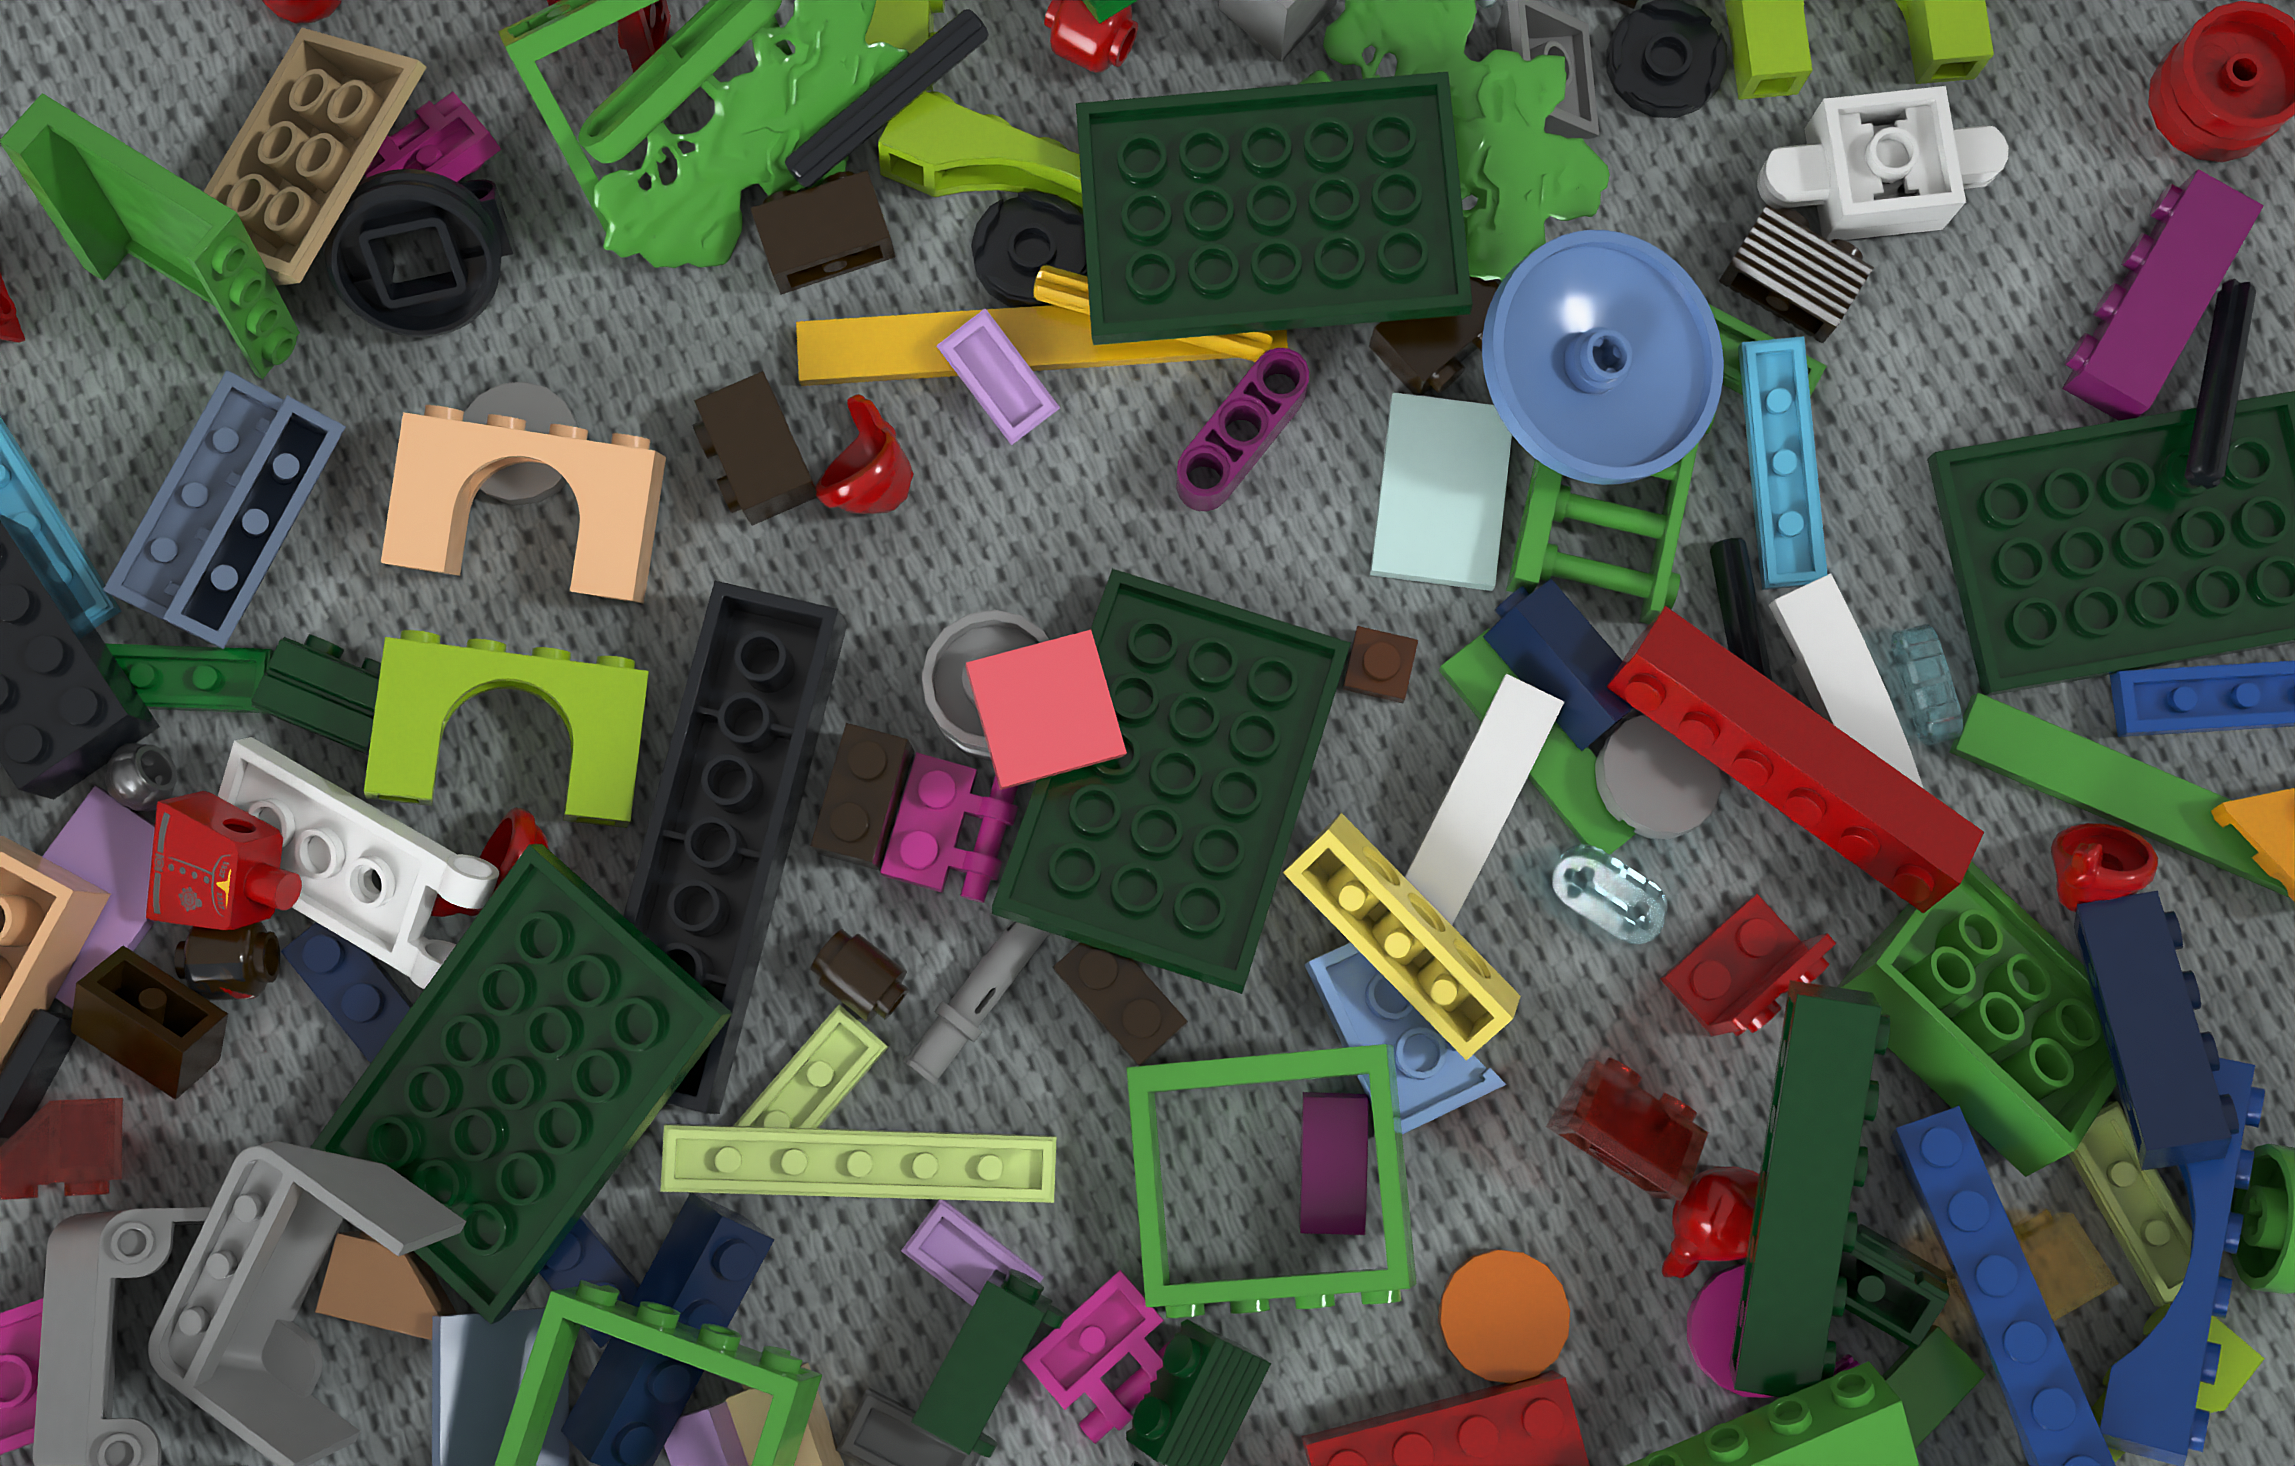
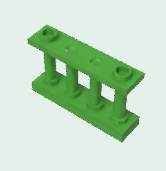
[1506,412,1716,624]

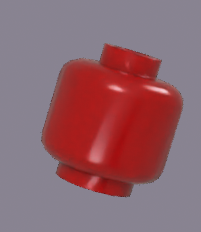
[1044,0,1138,73]

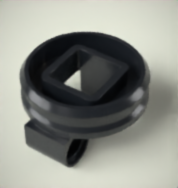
[321,169,515,337]

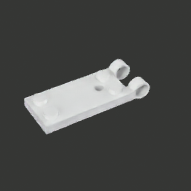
[218,737,499,989]

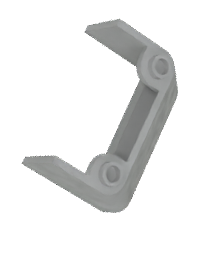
[148,1141,466,1466]
[33,1207,248,1466]

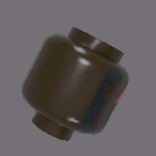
[174,922,280,1001]

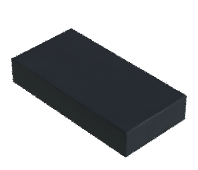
[0,1009,77,1140]

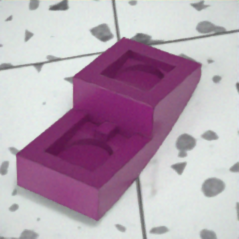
[1299,1092,1368,1235]

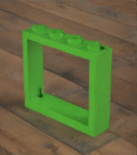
[498,0,793,232]
[1126,1044,1417,1318]
[495,1280,822,1466]

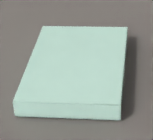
[1370,392,1512,591]

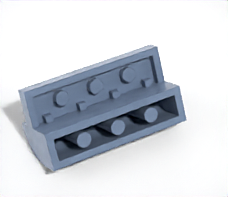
[103,370,346,649]

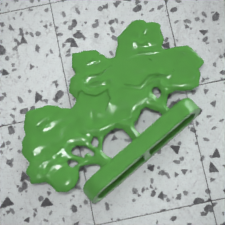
[578,0,910,268]
[1298,0,1610,282]

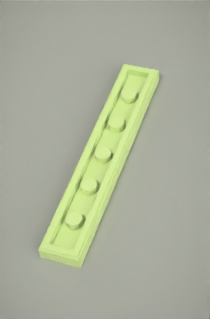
[660,1124,1057,1203]

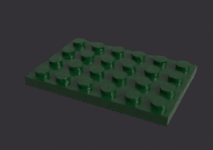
[1076,72,1473,345]
[1927,391,2295,696]
[992,568,1351,994]
[310,844,733,1324]

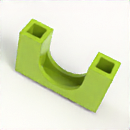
[1725,0,1994,100]
[364,630,649,828]

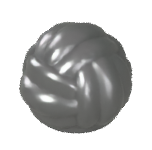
[105,743,177,812]

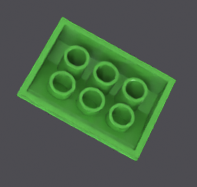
[1837,861,2117,1177]

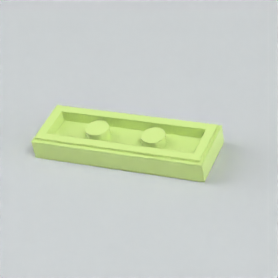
[733,1004,889,1195]
[2068,1101,2192,1307]

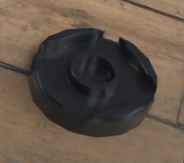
[1606,0,1727,118]
[971,190,1088,308]

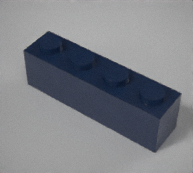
[2074,890,2239,1171]
[561,1192,775,1466]

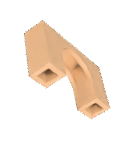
[381,405,666,604]

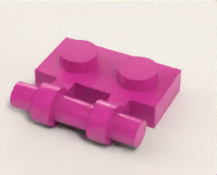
[364,91,501,182]
[880,752,1019,903]
[1021,1269,1175,1444]

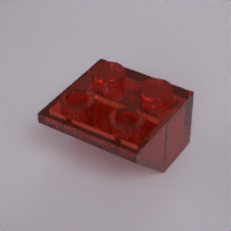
[0,1098,126,1200]

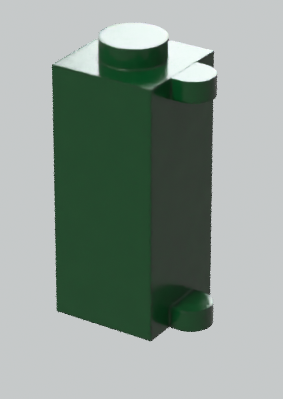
[911,1269,1067,1458]

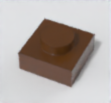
[1342,626,1418,703]

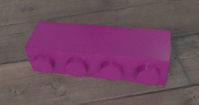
[2062,169,2264,421]

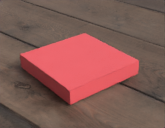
[965,630,1127,790]

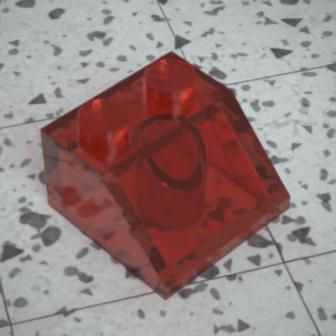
[1546,1057,1709,1201]

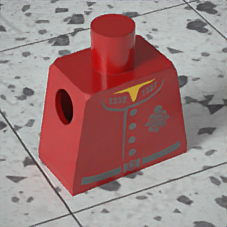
[146,791,302,930]

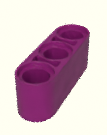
[1176,348,1309,512]

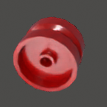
[2148,1,2295,162]

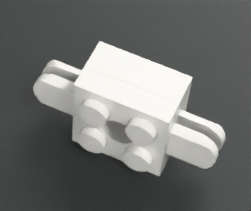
[1757,86,2009,241]

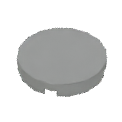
[463,381,580,506]
[1595,715,1721,840]

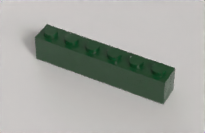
[1729,980,1890,1398]

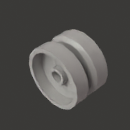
[921,609,1049,761]

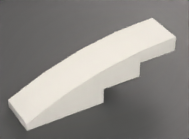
[1769,574,1924,789]
[1404,674,1564,925]

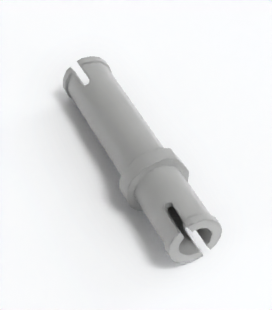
[902,921,1052,1086]

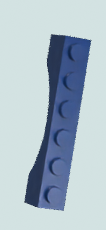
[2100,1058,2265,1466]
[1891,1106,2116,1466]

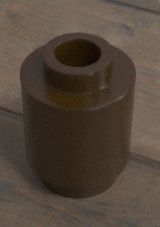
[810,929,909,1022]

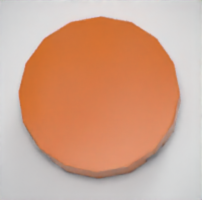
[1438,1249,1570,1383]

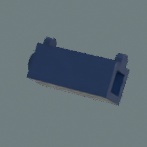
[1483,579,1634,751]

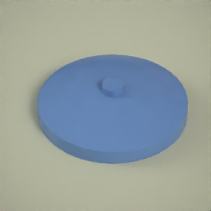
[1482,230,1724,485]

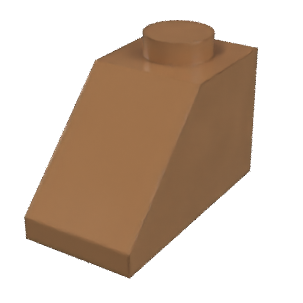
[315,1230,457,1340]

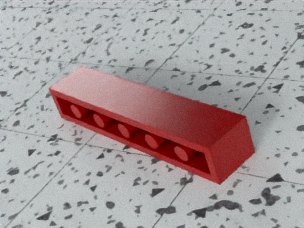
[1606,606,1984,913]

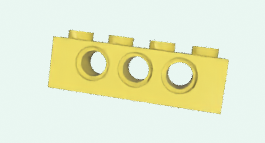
[1283,813,1521,1060]

